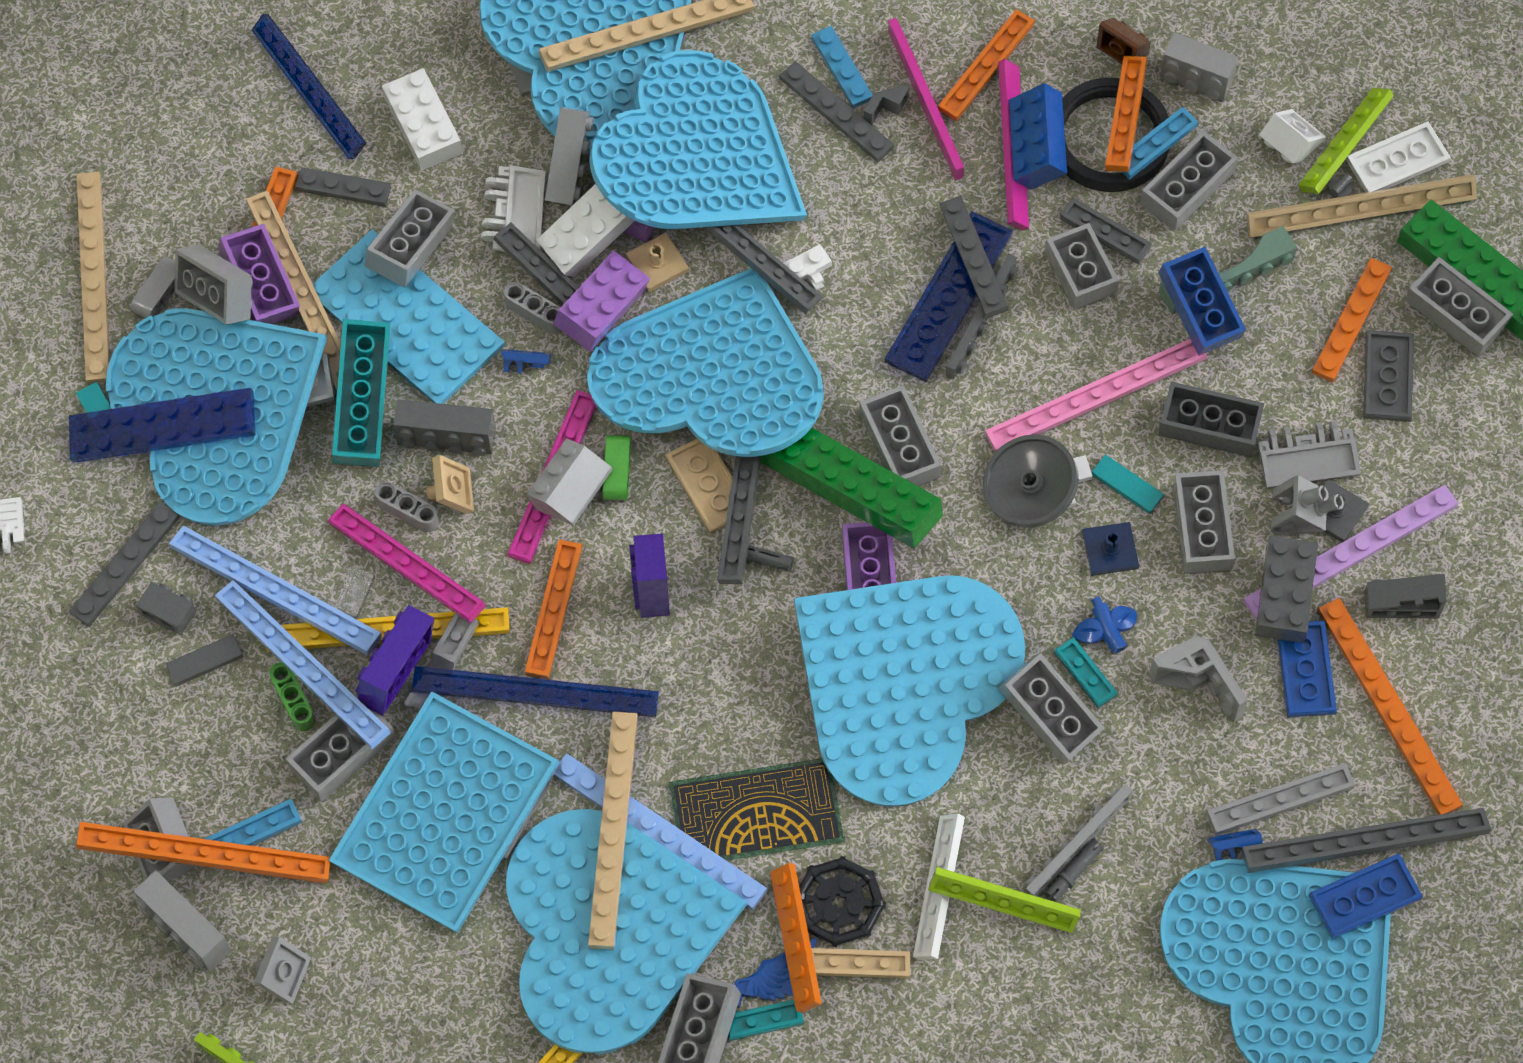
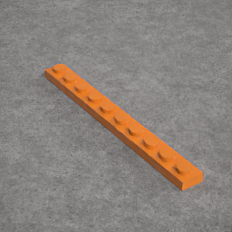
[1317,598,1463,815]
[76,822,330,884]

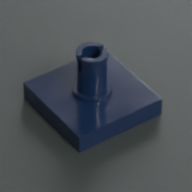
[1082,522,1139,576]

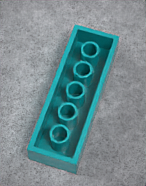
[332,319,391,467]

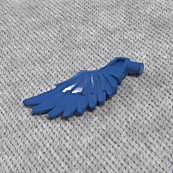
[734,937,817,1008]

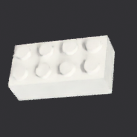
[382,68,463,171]
[537,184,635,277]

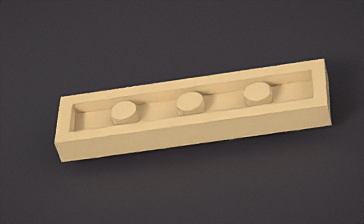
[811,948,910,979]

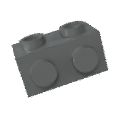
[136,582,196,635]

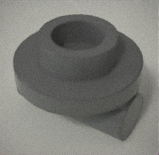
[1328,173,1352,198]

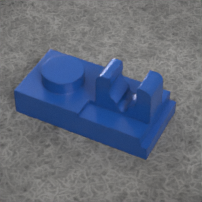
[501,349,551,373]
[1207,828,1263,861]

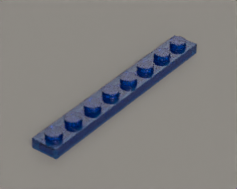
[251,14,366,160]

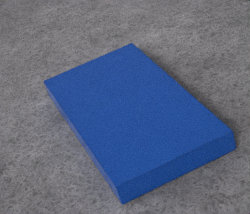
[1277,621,1337,718]
[1309,853,1423,940]

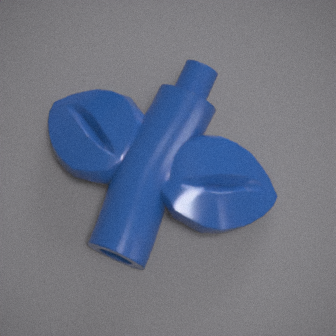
[1072,596,1137,654]

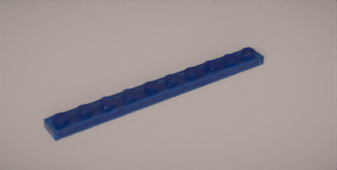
[412,666,659,717]

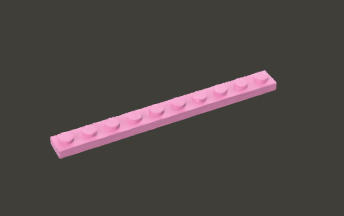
[985,339,1207,452]

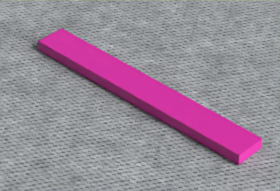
[888,18,964,181]
[998,59,1029,230]
[507,390,596,564]
[327,503,486,623]

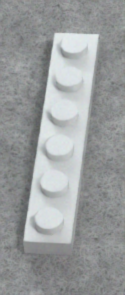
[913,814,965,961]

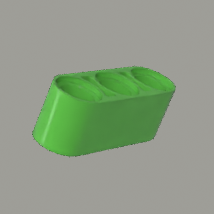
[603,435,631,501]
[269,662,315,731]

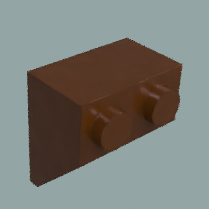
[1096,18,1151,64]

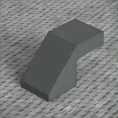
[864,85,909,125]

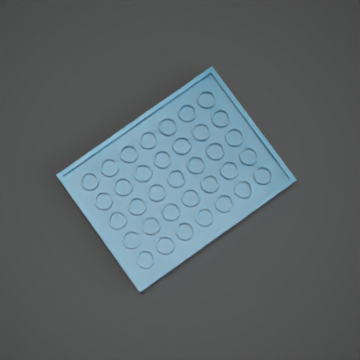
[329,691,559,934]

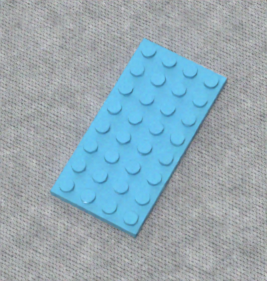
[313,229,505,404]

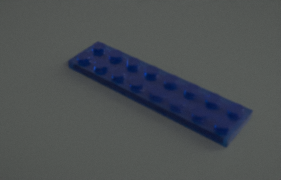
[885,211,1013,382]
[69,388,256,463]

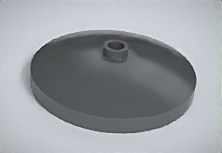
[983,435,1079,528]

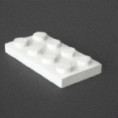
[1346,122,1451,193]

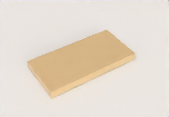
[665,439,732,534]

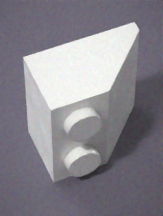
[1259,109,1326,163]

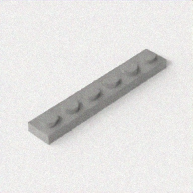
[1206,763,1355,836]
[1025,784,1133,897]

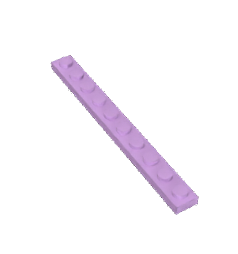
[1243,485,1459,621]

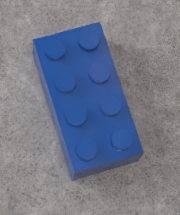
[1009,83,1067,189]
[1158,247,1246,356]

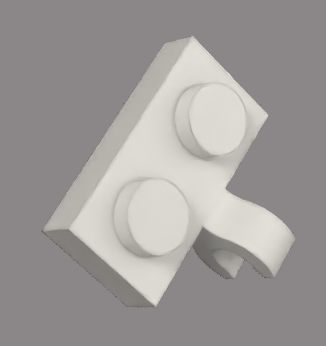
[784,244,832,291]

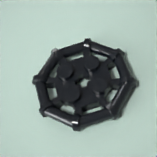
[799,856,886,947]

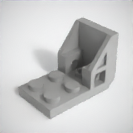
[1149,636,1248,722]

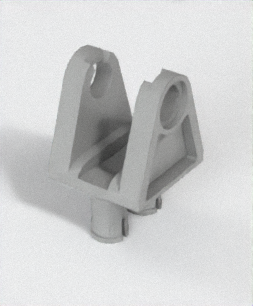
[1270,475,1344,536]

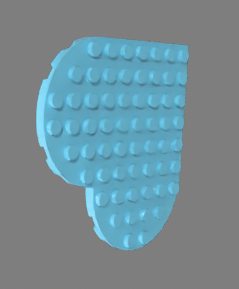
[479,0,692,153]
[589,50,807,229]
[587,268,824,457]
[106,308,327,526]
[794,575,1025,807]
[506,809,747,1055]
[1160,859,1391,1063]

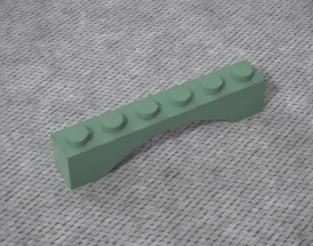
[1158,226,1297,315]

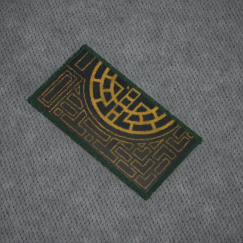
[669,758,845,861]

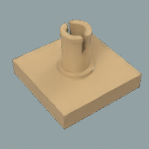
[625,232,689,292]
[426,455,474,514]

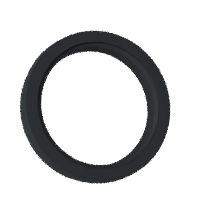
[1062,78,1170,192]

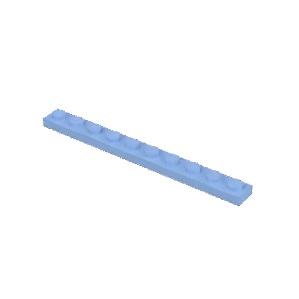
[169,526,382,656]
[215,580,390,749]
[554,753,767,911]

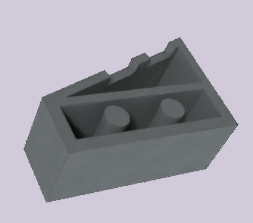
[1364,574,1447,619]

